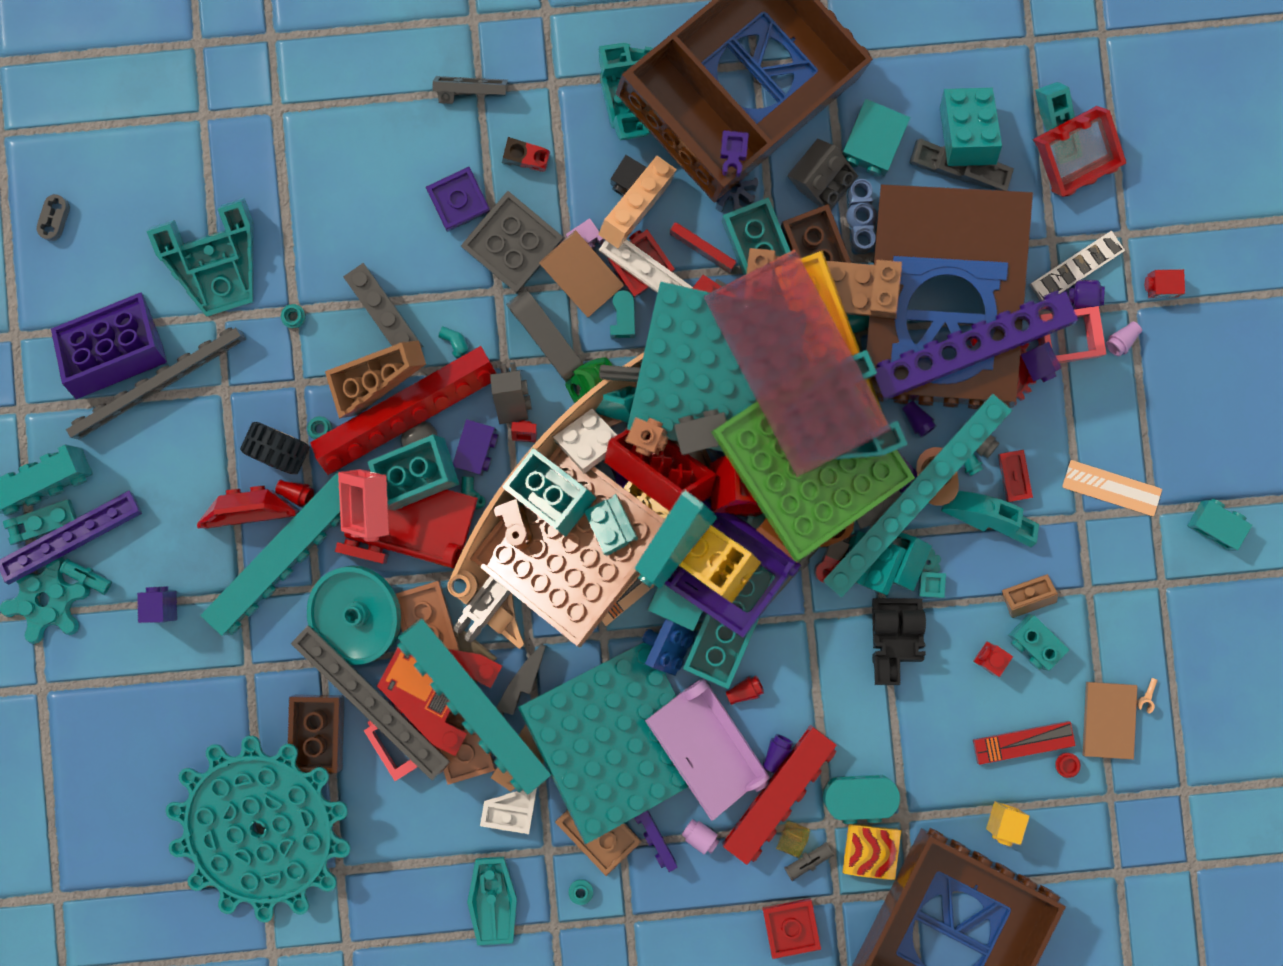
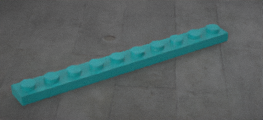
[823,394,1012,598]

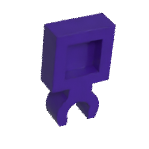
[720,131,748,177]

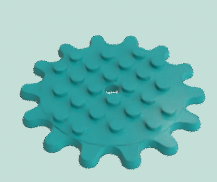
[165,735,351,923]

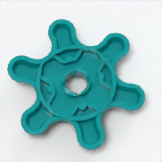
[0,557,90,644]

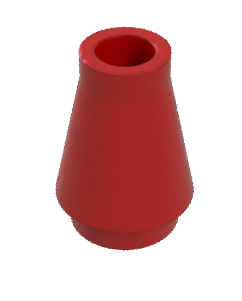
[275,480,314,507]
[726,675,764,705]

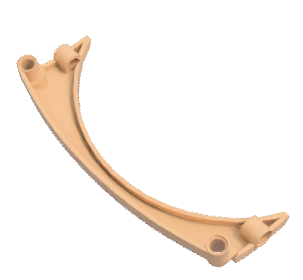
[447,353,644,649]

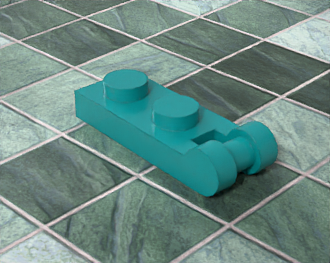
[3,499,77,545]

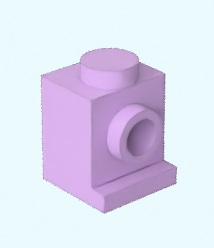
[566,218,604,249]

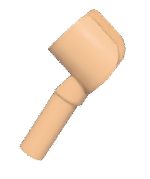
[1137,678,1158,714]

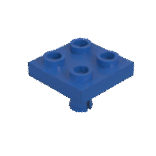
[642,619,696,676]

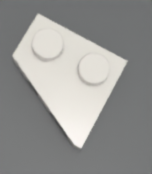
[480,788,537,834]

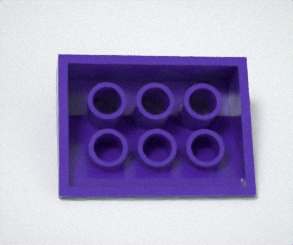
[51,292,167,400]

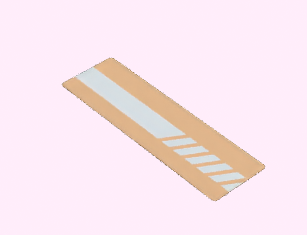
[1062,460,1162,516]

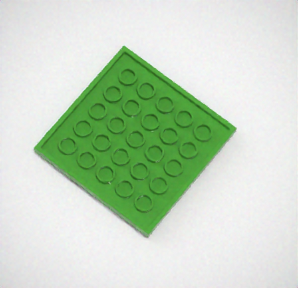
[711,351,915,562]

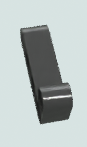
[506,289,584,382]

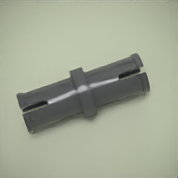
[784,842,834,881]

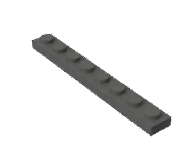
[66,327,246,440]
[291,626,451,781]

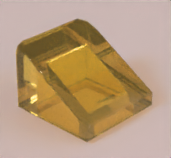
[776,821,810,858]

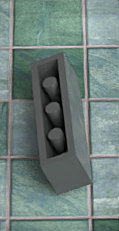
[343,263,423,348]

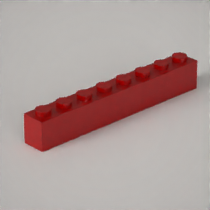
[310,346,497,475]

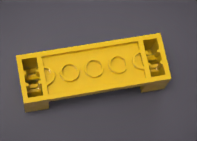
[624,481,761,603]

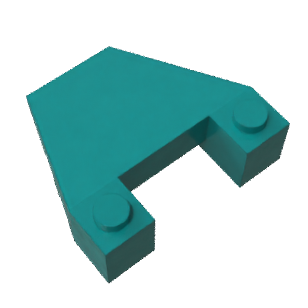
[146,198,253,317]

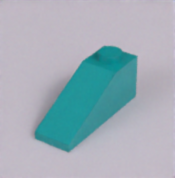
[1035,82,1082,164]

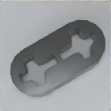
[36,194,70,241]

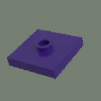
[426,167,490,232]

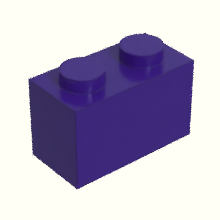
[453,419,499,476]
[137,586,177,623]

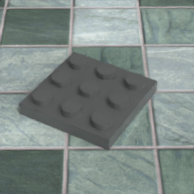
[461,191,564,294]

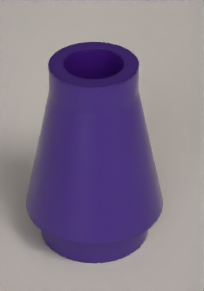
[902,401,936,438]
[763,734,793,773]

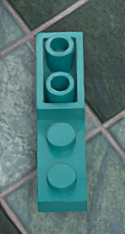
[941,491,1039,548]

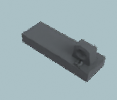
[433,76,508,104]

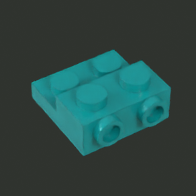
[849,531,906,596]

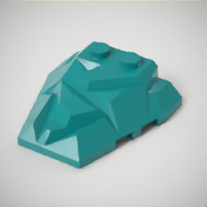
[598,43,653,141]

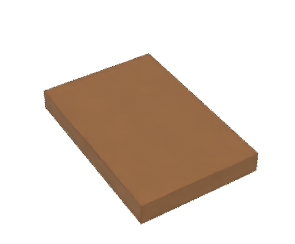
[539,230,624,317]
[1082,682,1137,759]
[555,809,642,876]

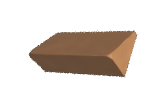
[1002,574,1058,618]

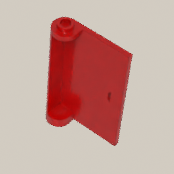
[344,469,478,569]

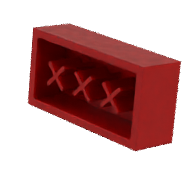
[605,430,716,511]

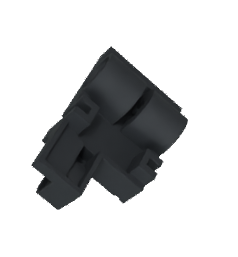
[872,598,926,685]

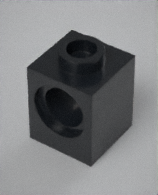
[610,155,646,196]

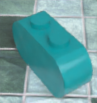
[823,775,900,824]

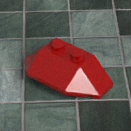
[197,486,299,529]

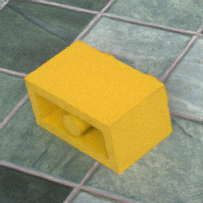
[986,801,1029,847]

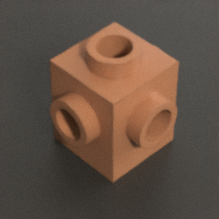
[626,418,669,457]

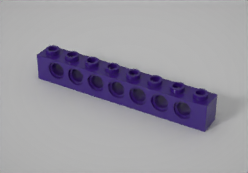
[874,291,1078,401]

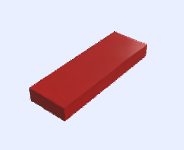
[670,222,736,273]

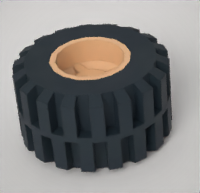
[240,422,310,475]

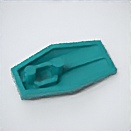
[467,857,517,946]

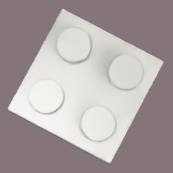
[553,409,617,474]

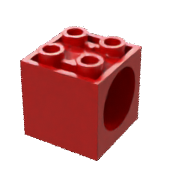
[710,455,763,517]

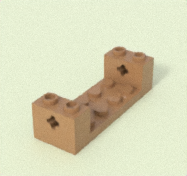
[744,248,902,319]

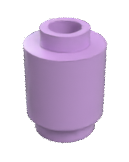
[681,819,719,855]

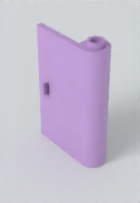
[645,678,770,821]

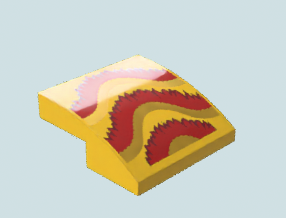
[842,824,901,880]

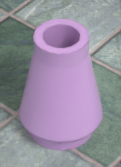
[1106,322,1142,356]

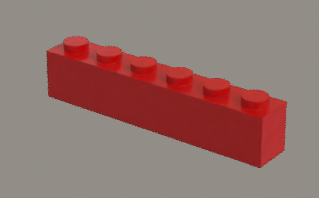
[722,725,837,865]

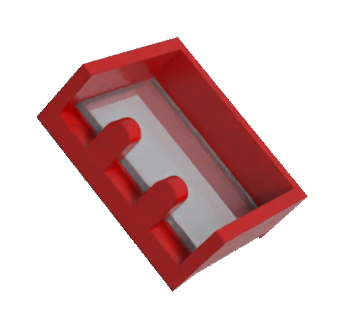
[1033,106,1126,197]

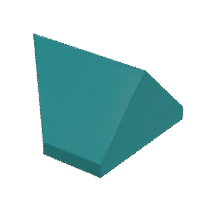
[595,386,636,422]

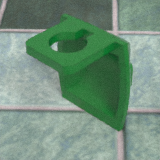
[565,357,613,403]

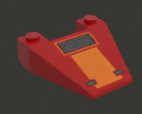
[377,647,502,756]

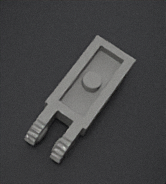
[454,576,511,643]

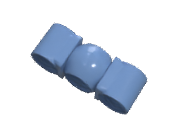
[846,179,877,253]

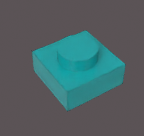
[918,572,946,598]

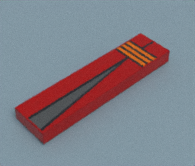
[973,721,1076,765]

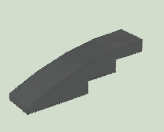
[909,139,1014,191]
[496,644,547,716]

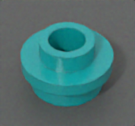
[281,304,306,329]
[307,416,332,440]
[568,879,593,905]

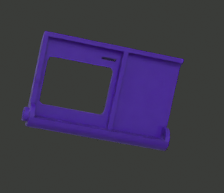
[664,498,801,638]

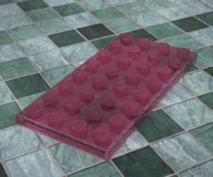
[703,250,891,478]

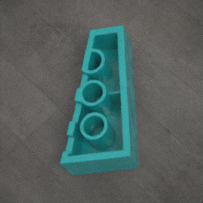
[0,445,93,516]

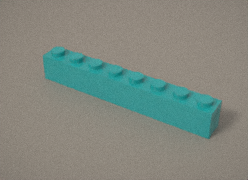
[200,472,341,636]
[397,618,551,795]

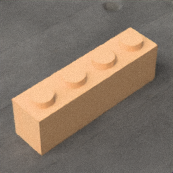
[598,156,677,249]

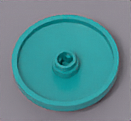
[307,566,401,665]

